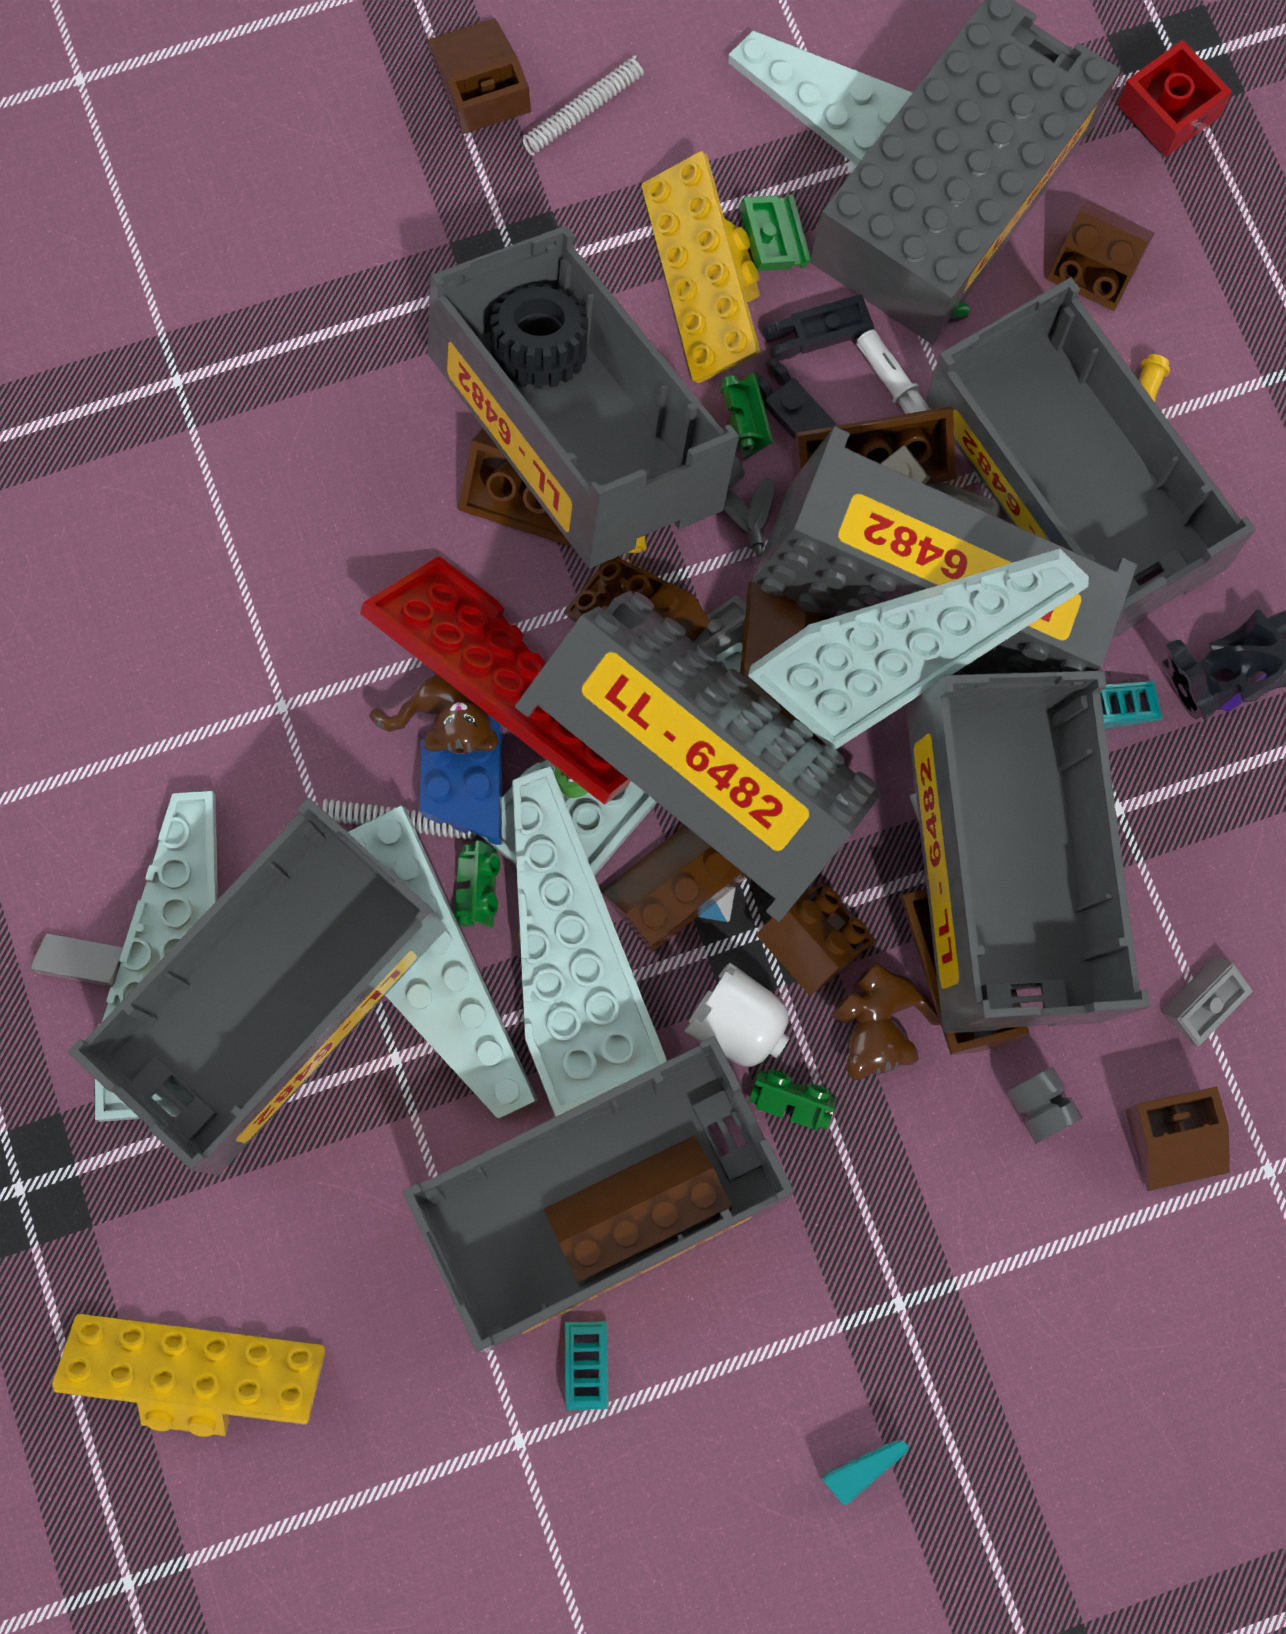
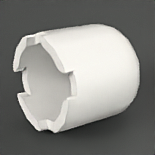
[684,963,790,1067]

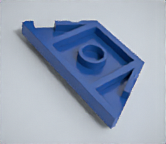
[420,714,503,845]

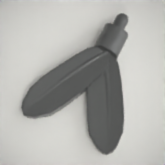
[723,478,775,557]

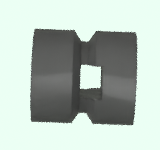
[1006,1067,1083,1144]

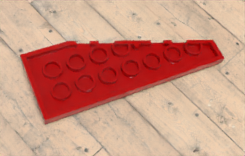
[360,556,630,805]

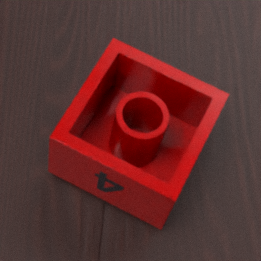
[1117,40,1232,157]

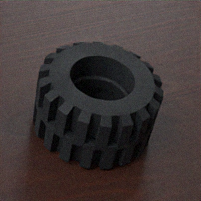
[491,284,588,389]

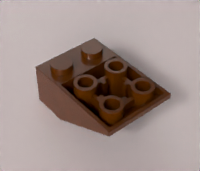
[427,18,531,134]
[564,557,710,642]

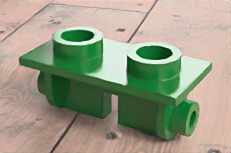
[720,373,773,459]
[454,841,500,928]
[749,1070,837,1131]

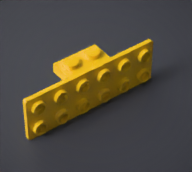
[642,151,760,383]
[52,1314,325,1437]

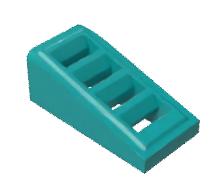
[1100,681,1162,729]
[565,1321,609,1410]
[820,1439,909,1506]

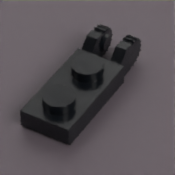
[762,294,874,361]
[753,358,838,440]

